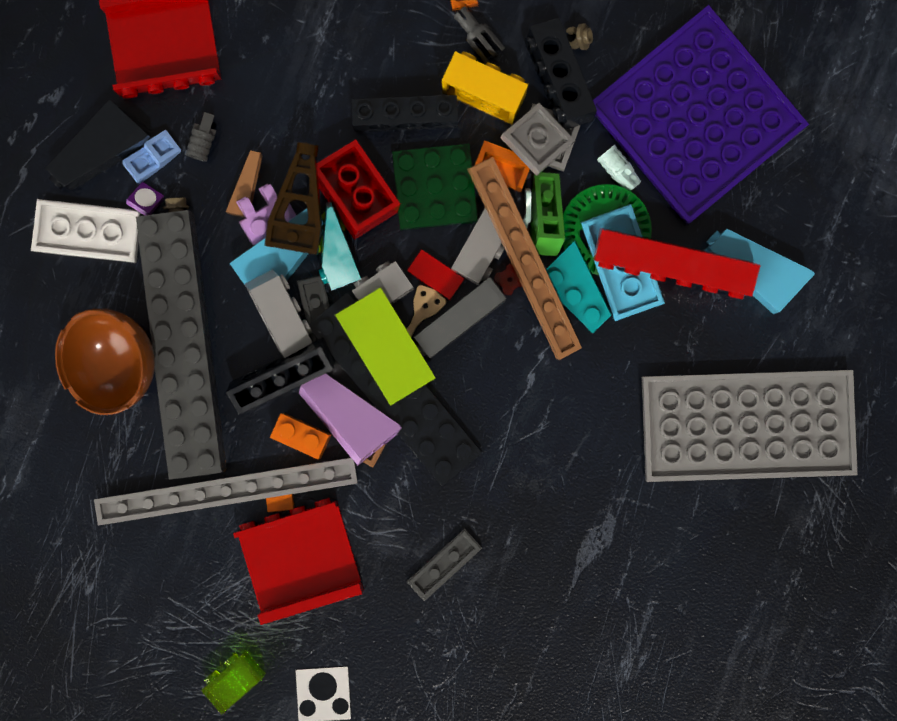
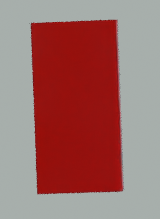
[407,250,465,301]

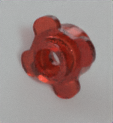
[494,264,522,295]

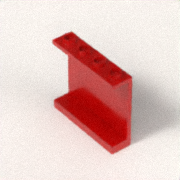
[99,0,221,98]
[233,498,364,625]

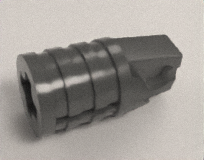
[185,112,216,162]

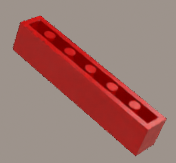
[593,228,761,299]

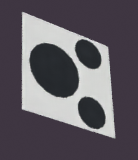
[296,667,351,721]

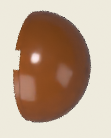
[55,309,155,415]

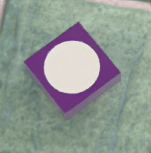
[126,182,164,216]

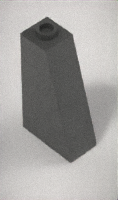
[414,278,506,359]

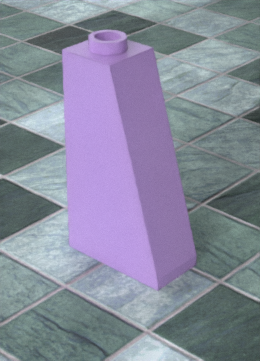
[299,374,401,465]

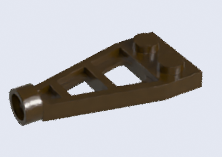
[264,142,322,255]

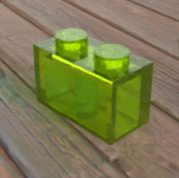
[201,651,265,715]

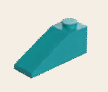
[319,201,361,290]

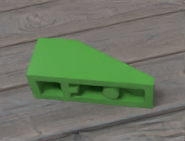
[530,172,565,256]

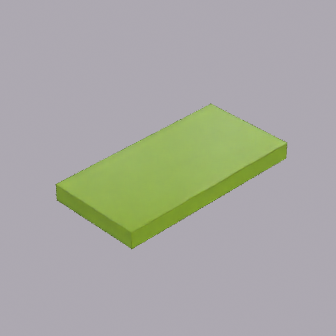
[335,287,435,406]

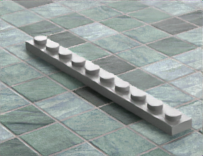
[94,458,358,526]

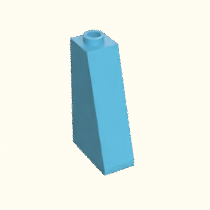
[230,208,324,285]
[705,229,815,314]

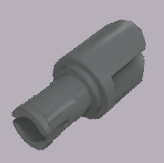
[454,6,506,65]

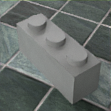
[451,208,505,286]
[245,269,312,358]

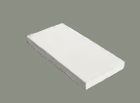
[31,199,142,263]

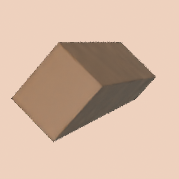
[226,151,263,218]

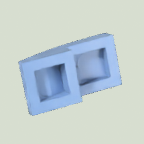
[122,130,181,184]

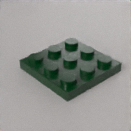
[392,144,478,230]

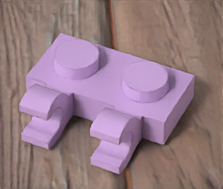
[236,183,296,245]

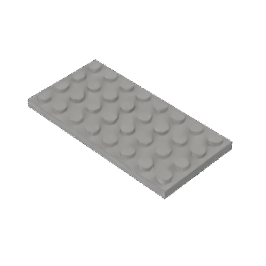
[642,370,858,482]

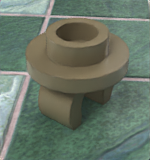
[566,23,593,50]

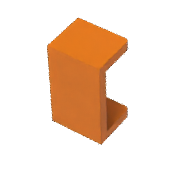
[475,140,530,192]

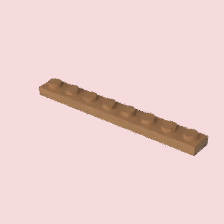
[467,157,582,360]

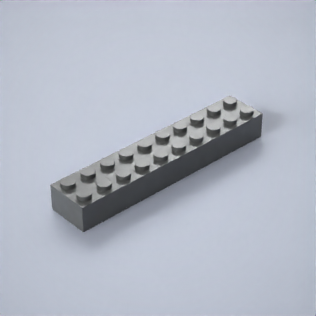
[136,210,227,480]

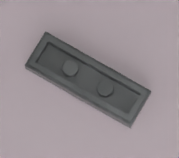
[297,275,330,343]
[407,528,482,601]

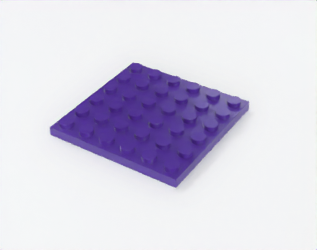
[593,5,809,225]

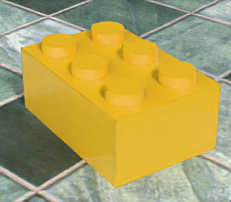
[442,51,528,125]

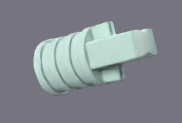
[597,145,641,191]

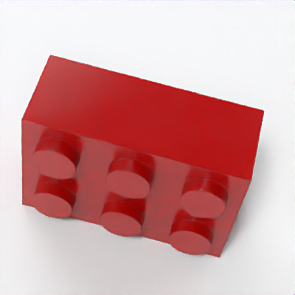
[317,139,400,240]

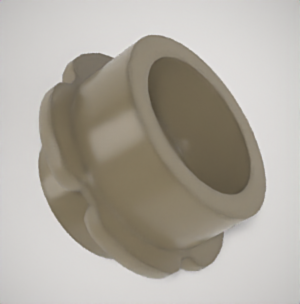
[163,198,189,212]

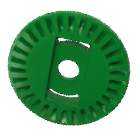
[562,184,652,275]

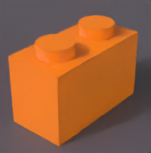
[270,413,332,459]

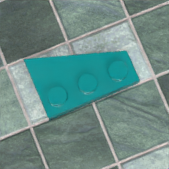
[546,241,612,333]

